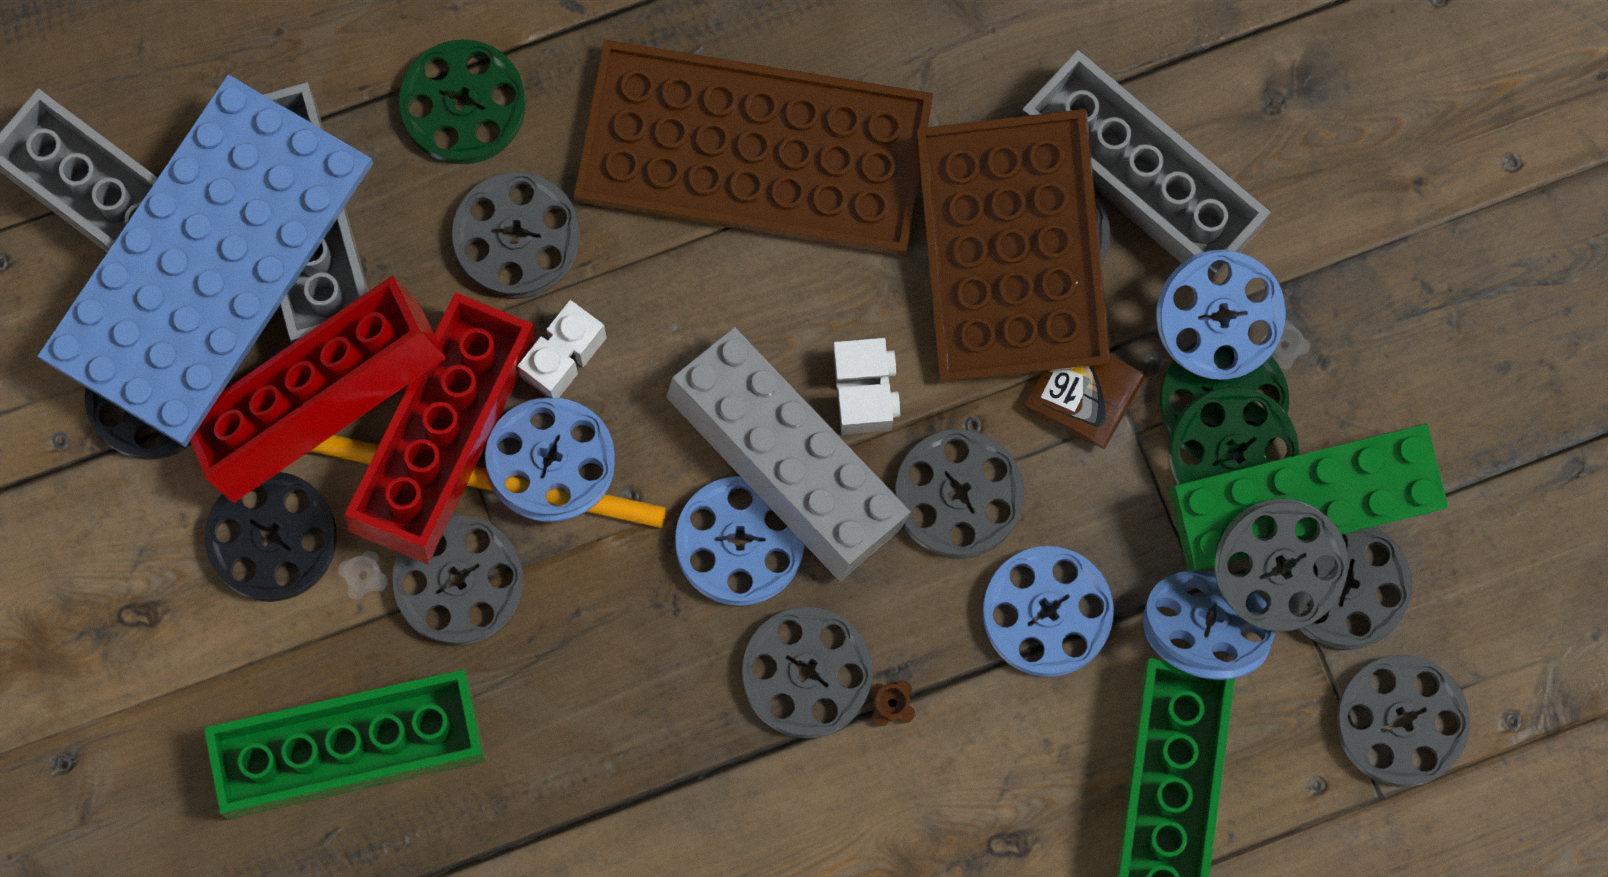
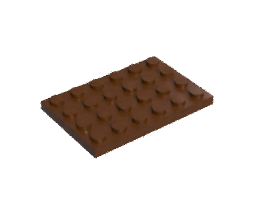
[917,109,1111,382]

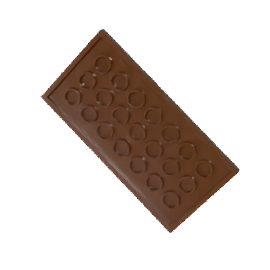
[574,39,933,256]

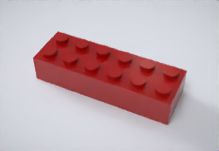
[190,275,446,503]
[344,292,535,565]

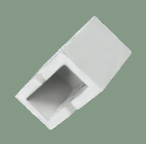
[517,300,607,399]
[833,338,900,435]

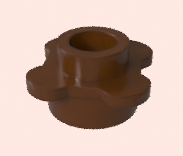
[869,680,915,726]

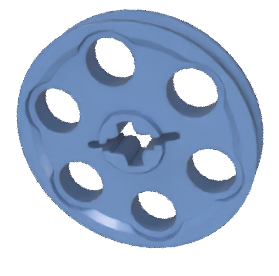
[1156,250,1286,380]
[485,397,615,522]
[675,476,804,606]
[983,546,1114,677]
[1143,570,1275,680]

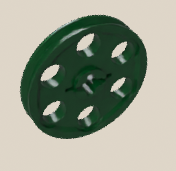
[399,39,526,165]
[1160,342,1289,464]
[1168,387,1299,484]

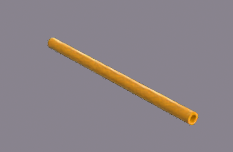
[310,435,666,528]

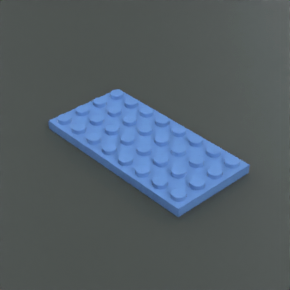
[38,74,373,447]

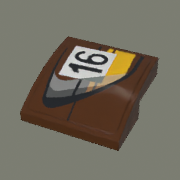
[1024,355,1145,449]

